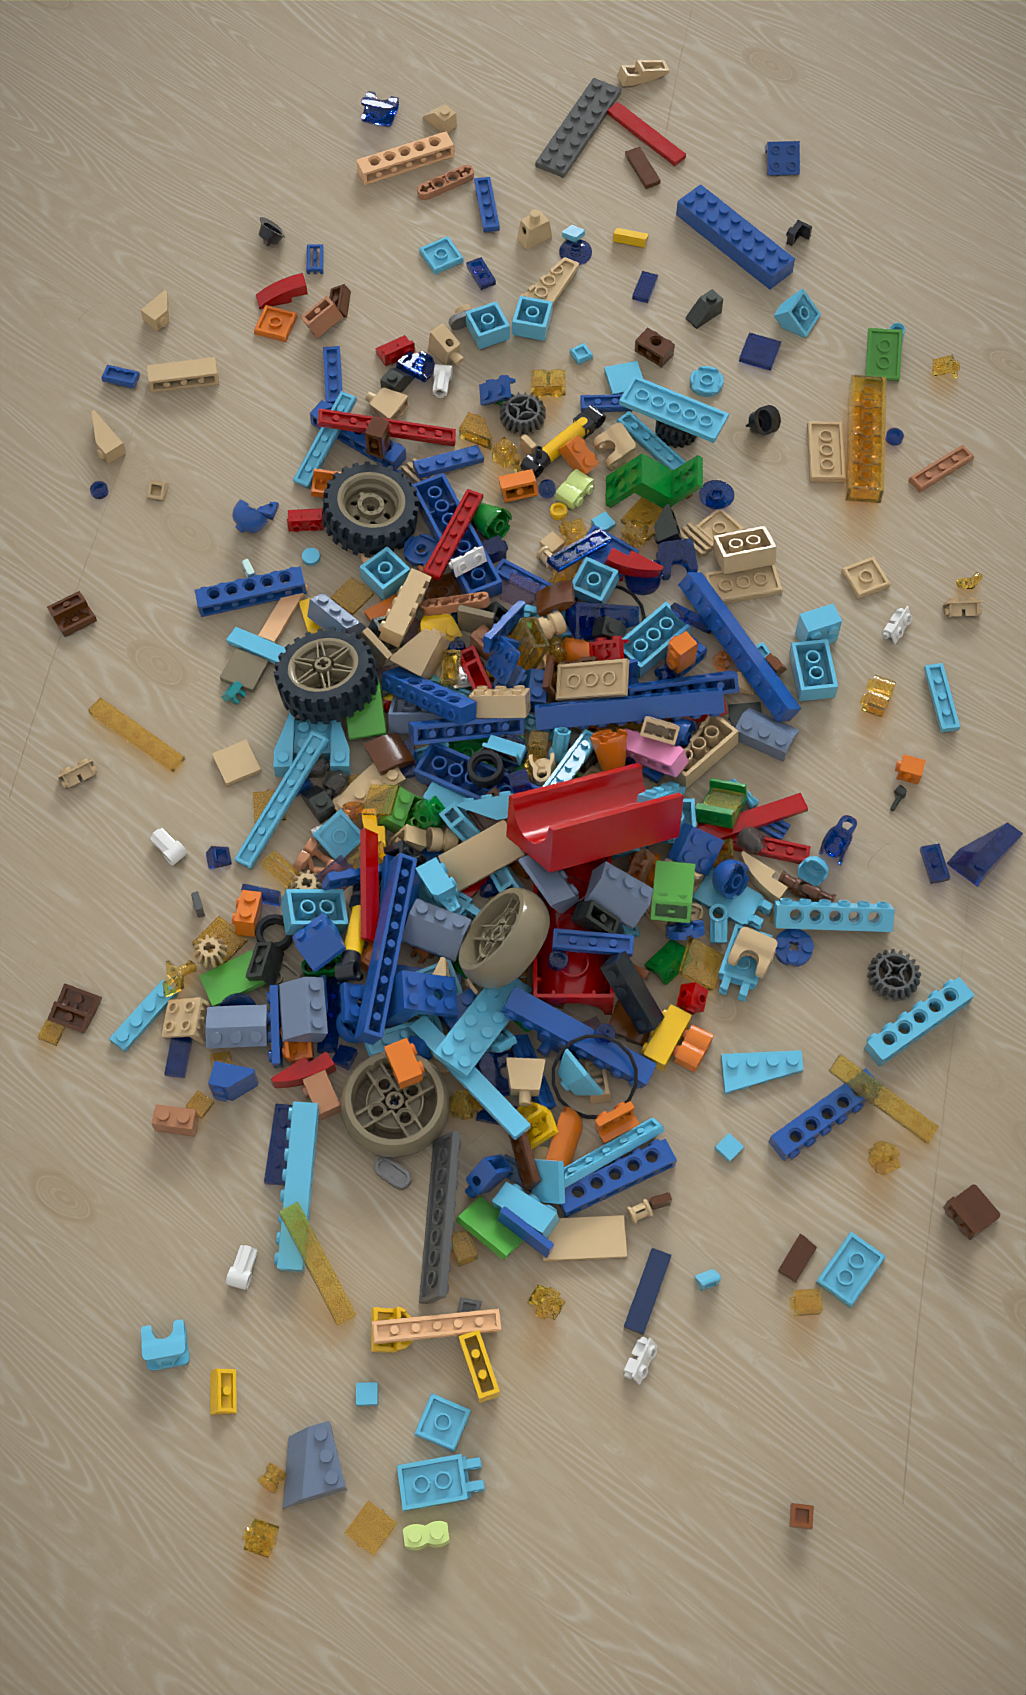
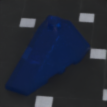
[565,602,639,640]
[947,822,1023,887]

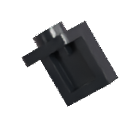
[786,220,812,246]

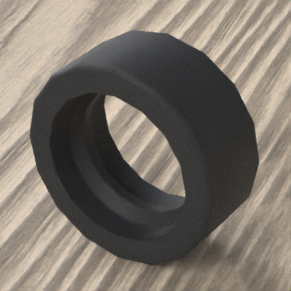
[467,750,505,788]
[255,914,293,951]

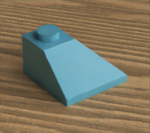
[773,289,821,338]
[557,1049,604,1095]

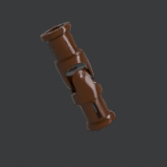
[778,870,836,903]

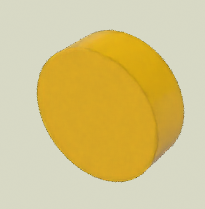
[550,502,568,520]

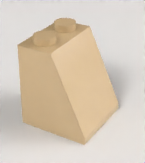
[389,628,451,680]

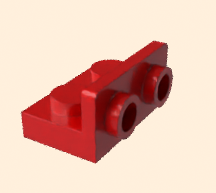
[375,335,415,367]
[287,508,324,532]
[589,636,629,661]

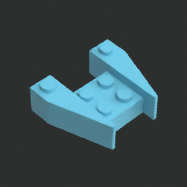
[273,713,351,777]

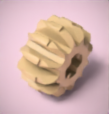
[291,869,323,889]
[194,934,228,968]

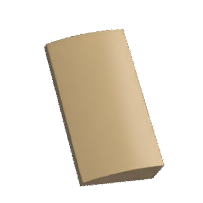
[438,819,525,892]

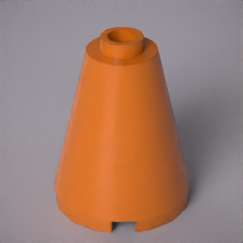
[590,729,628,772]

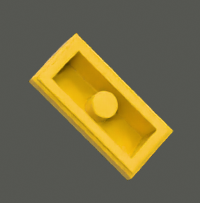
[613,228,649,248]
[210,1368,237,1415]

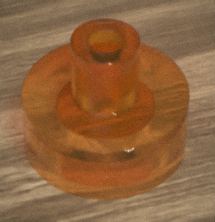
[712,652,731,671]
[343,801,363,820]

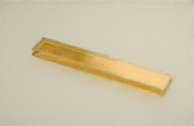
[88,697,185,772]
[828,1054,939,1144]
[278,1202,357,1326]

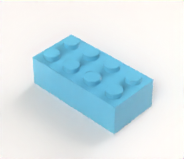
[622,602,692,679]

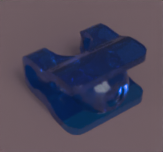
[361,91,399,127]
[656,538,698,580]
[819,815,857,866]
[475,1051,514,1097]

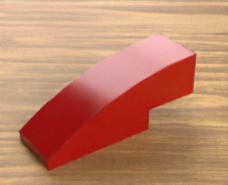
[256,273,308,309]
[604,548,663,578]
[458,645,493,690]
[271,1052,336,1088]

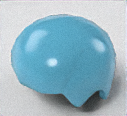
[797,856,829,886]

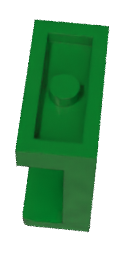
[695,778,748,829]

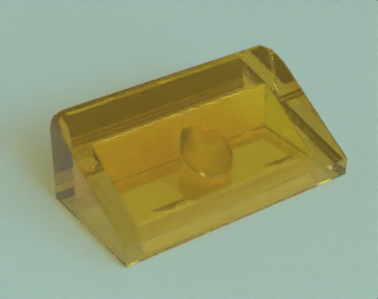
[439,650,462,688]

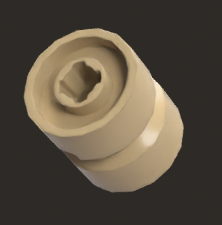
[533,610,567,642]
[426,827,459,852]

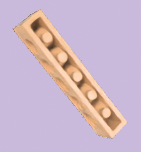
[356,132,454,185]

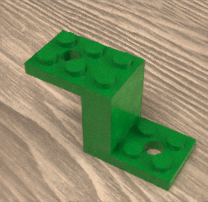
[605,453,703,509]

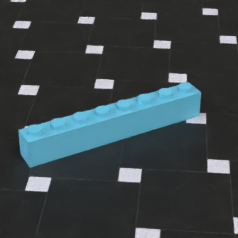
[274,1102,320,1272]

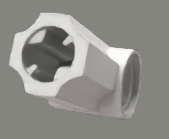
[433,364,453,398]
[150,828,188,866]
[226,1245,258,1290]

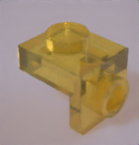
[932,355,960,378]

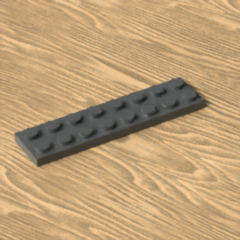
[535,78,622,178]
[419,1131,461,1304]

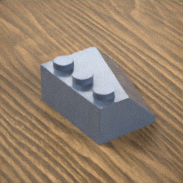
[283,1421,347,1509]

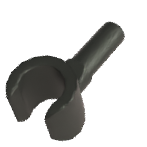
[890,785,907,811]

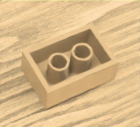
[713,526,776,574]
[469,685,531,718]

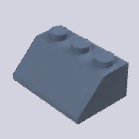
[307,593,367,637]
[388,695,445,735]
[735,708,799,762]
[518,855,581,914]
[584,861,654,929]
[401,898,471,963]
[279,977,328,1042]
[205,1004,269,1048]

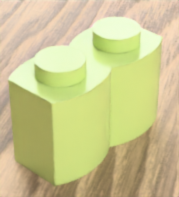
[555,469,594,510]
[403,1521,450,1551]

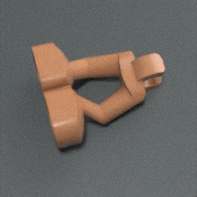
[293,837,342,876]

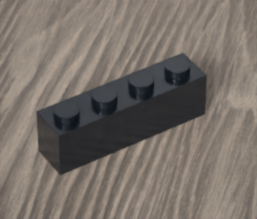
[600,951,665,1035]

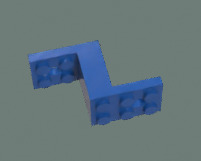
[340,970,458,1029]

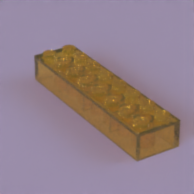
[845,375,886,503]

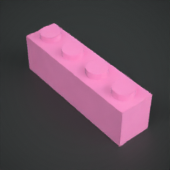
[624,728,689,778]

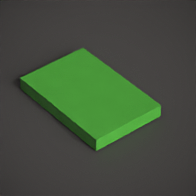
[865,328,903,382]
[199,950,266,1006]
[456,1196,524,1260]

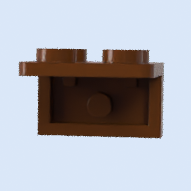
[943,1184,1000,1240]

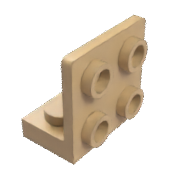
[161,997,213,1044]

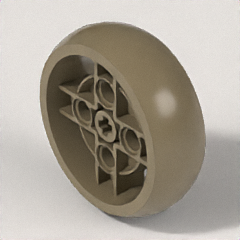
[459,888,550,989]
[340,1051,450,1158]

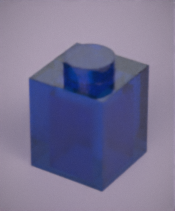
[481,535,508,564]

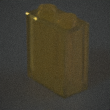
[509,616,550,670]

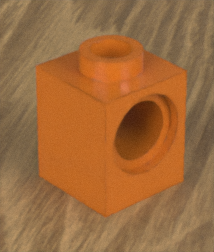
[895,754,926,785]

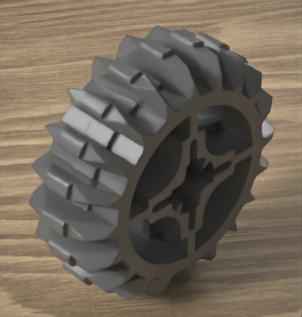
[500,391,546,435]
[867,949,921,1001]

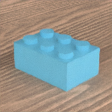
[789,639,838,701]
[281,889,348,935]

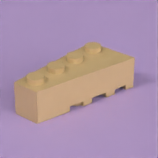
[378,568,432,648]
[673,714,738,789]

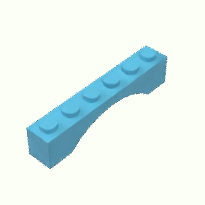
[439,802,528,893]

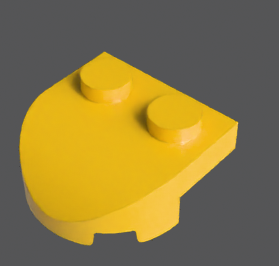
[418,613,463,643]
[516,1102,558,1150]
[371,1307,414,1353]

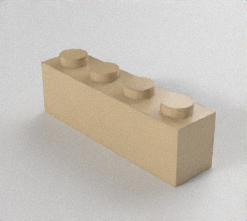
[147,357,219,393]

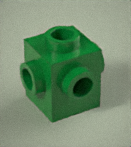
[413,795,445,829]

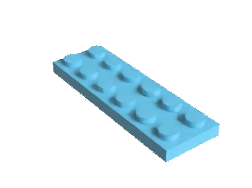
[619,375,729,443]
[432,978,533,1079]

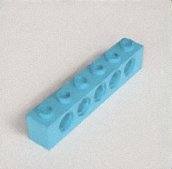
[773,898,895,932]
[864,977,975,1067]

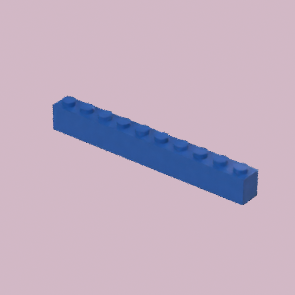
[678,572,802,722]
[535,687,724,732]
[354,853,417,1045]

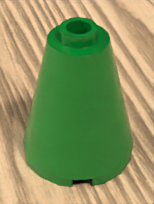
[471,502,512,542]

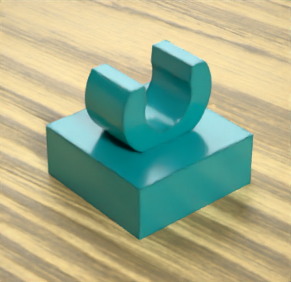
[221,680,246,705]

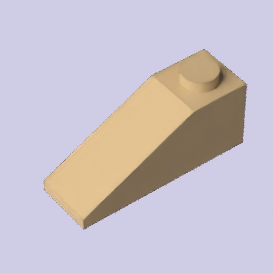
[91,410,126,464]

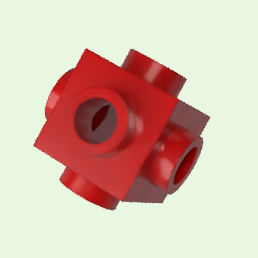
[676,982,708,1015]

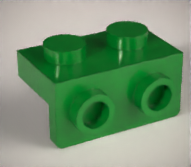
[644,940,692,985]

